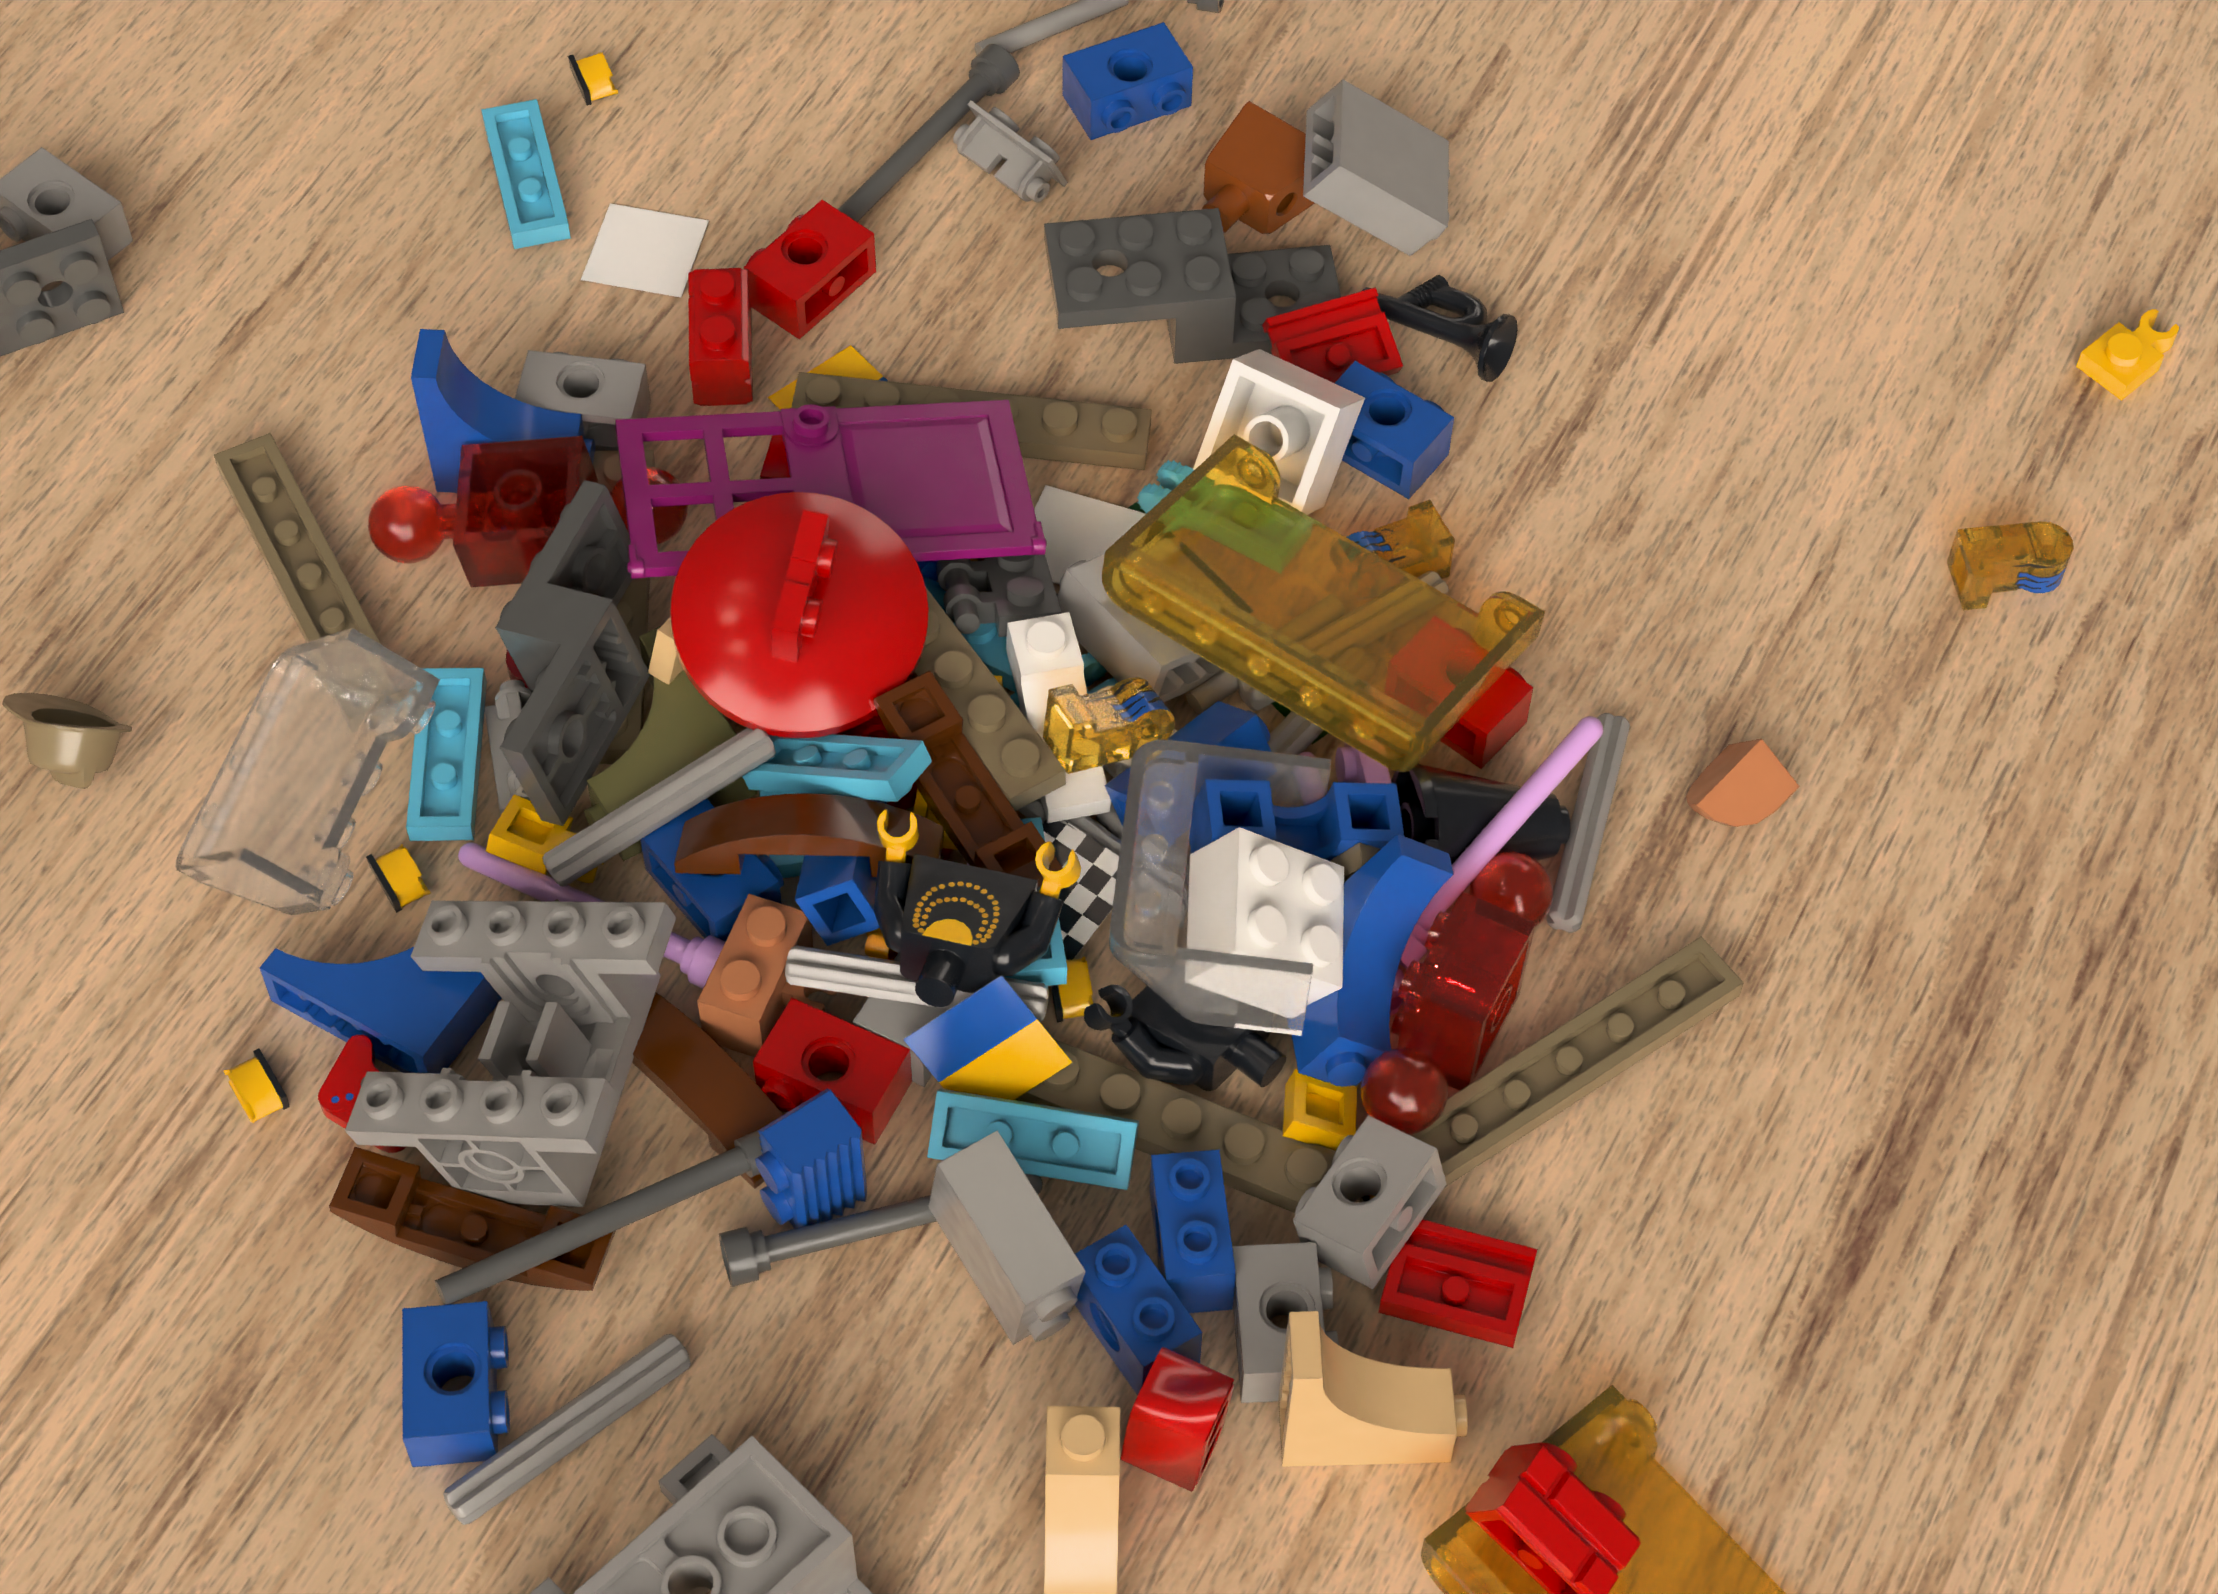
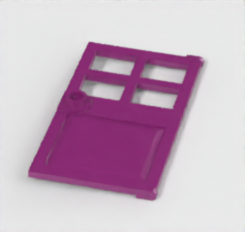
[615,400,1047,579]

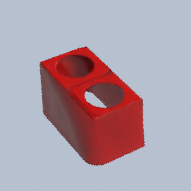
[1120,1346,1235,1492]

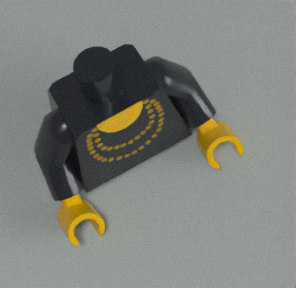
[874,809,1081,1007]

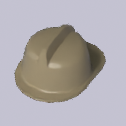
[2,693,132,789]

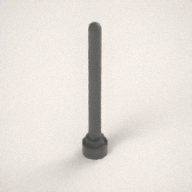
[838,44,1020,222]
[719,1174,1043,1287]

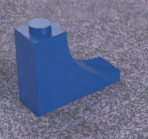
[411,329,596,498]
[1287,834,1454,1087]
[260,947,502,1074]

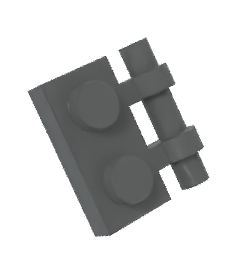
[935,555,1061,637]

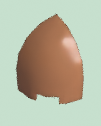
[1686,739,1800,827]

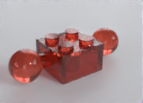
[368,436,688,588]
[1361,852,1553,1134]

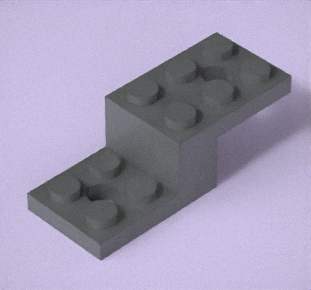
[1044,208,1341,364]
[0,219,124,357]
[495,480,650,826]

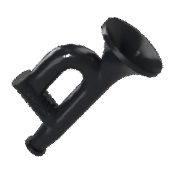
[1362,275,1518,382]

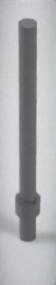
[435,1129,762,1305]

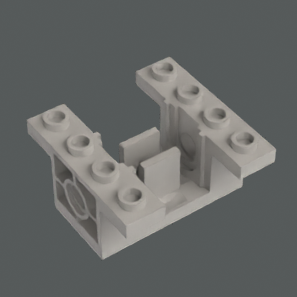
[345,901,676,1207]
[530,1434,873,1594]

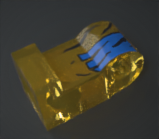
[1328,500,1455,604]
[1947,521,2074,611]
[1043,677,1175,774]

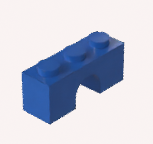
[1187,779,1404,861]

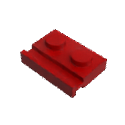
[1262,287,1403,383]
[1378,1219,1538,1348]

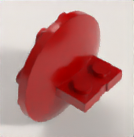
[671,492,929,738]

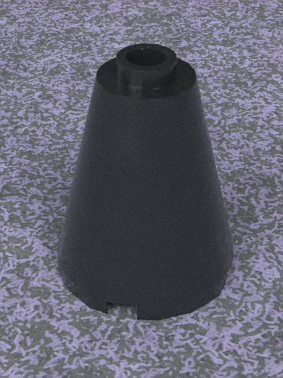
[1391,763,1570,877]

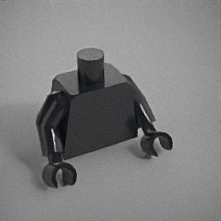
[1084,947,1286,1091]

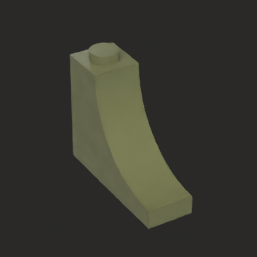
[584,626,758,861]

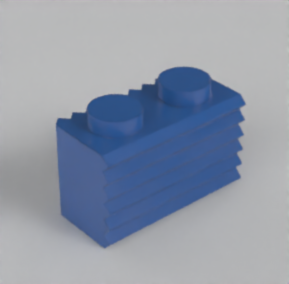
[755,1088,867,1229]

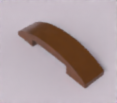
[874,671,1063,892]
[674,793,944,877]
[632,992,783,1189]
[329,1147,616,1291]

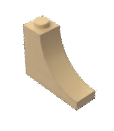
[1278,1311,1468,1467]
[1044,1406,1120,1594]

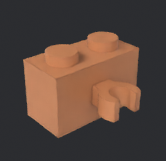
[697,894,838,1057]

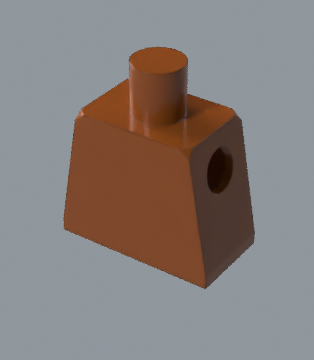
[1202,101,1315,234]

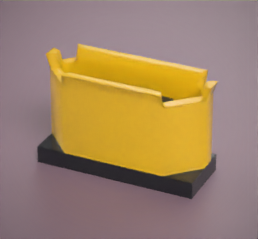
[568,52,618,105]
[366,844,431,913]
[1050,957,1093,1023]
[223,1048,290,1123]

